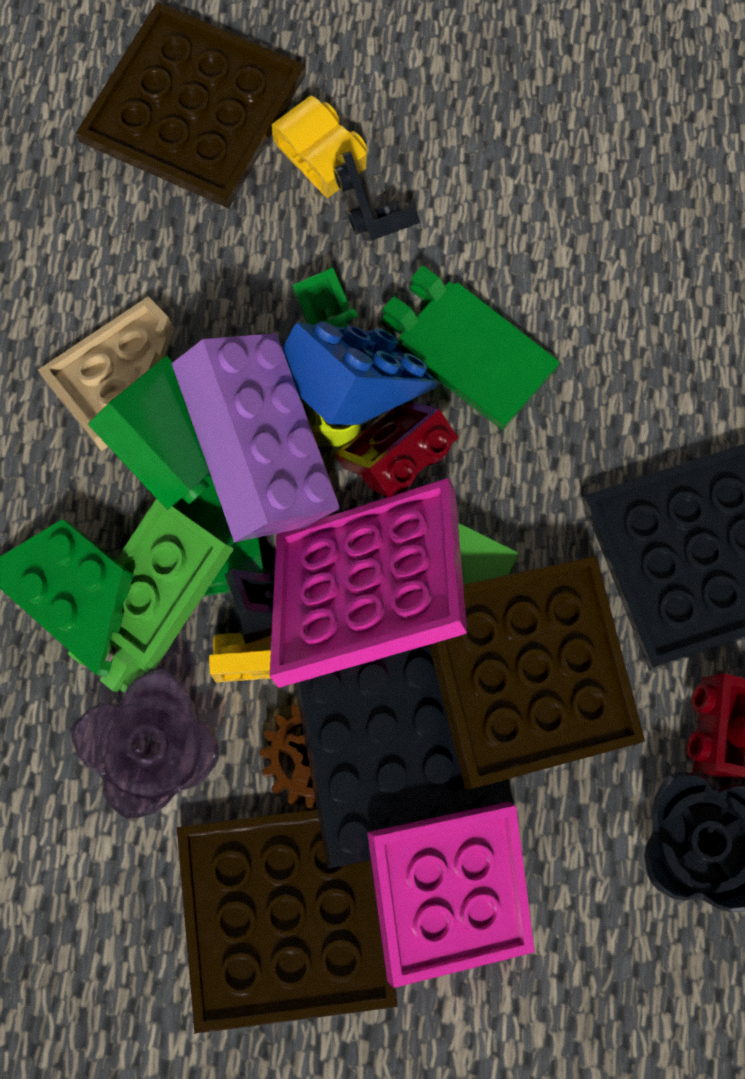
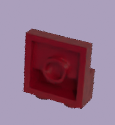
[334,401,459,498]
[686,673,745,781]

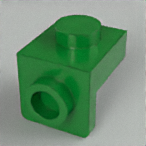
[290,267,358,328]

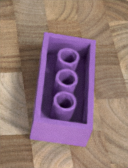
[171,333,340,542]

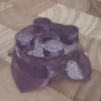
[70,669,219,819]

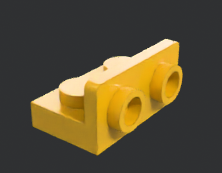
[209,633,271,683]

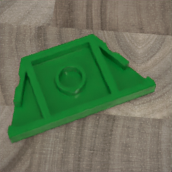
[0,519,133,677]

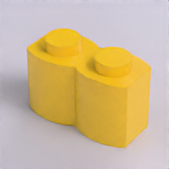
[272,95,367,199]

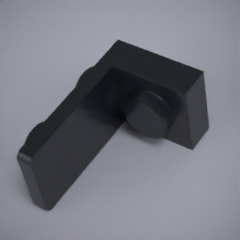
[333,152,420,241]

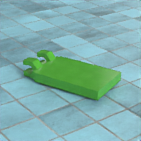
[68,499,234,695]

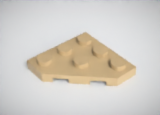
[38,296,175,451]

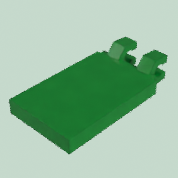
[382,265,560,431]

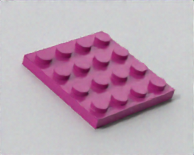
[270,478,467,688]

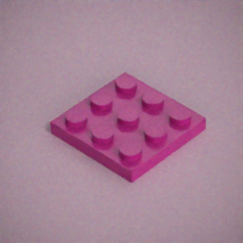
[367,802,535,988]

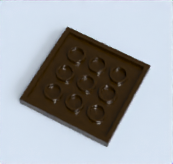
[76,2,306,209]
[429,556,645,789]
[177,809,398,1034]

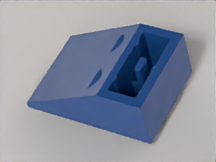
[282,321,439,425]

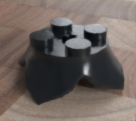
[644,772,745,912]

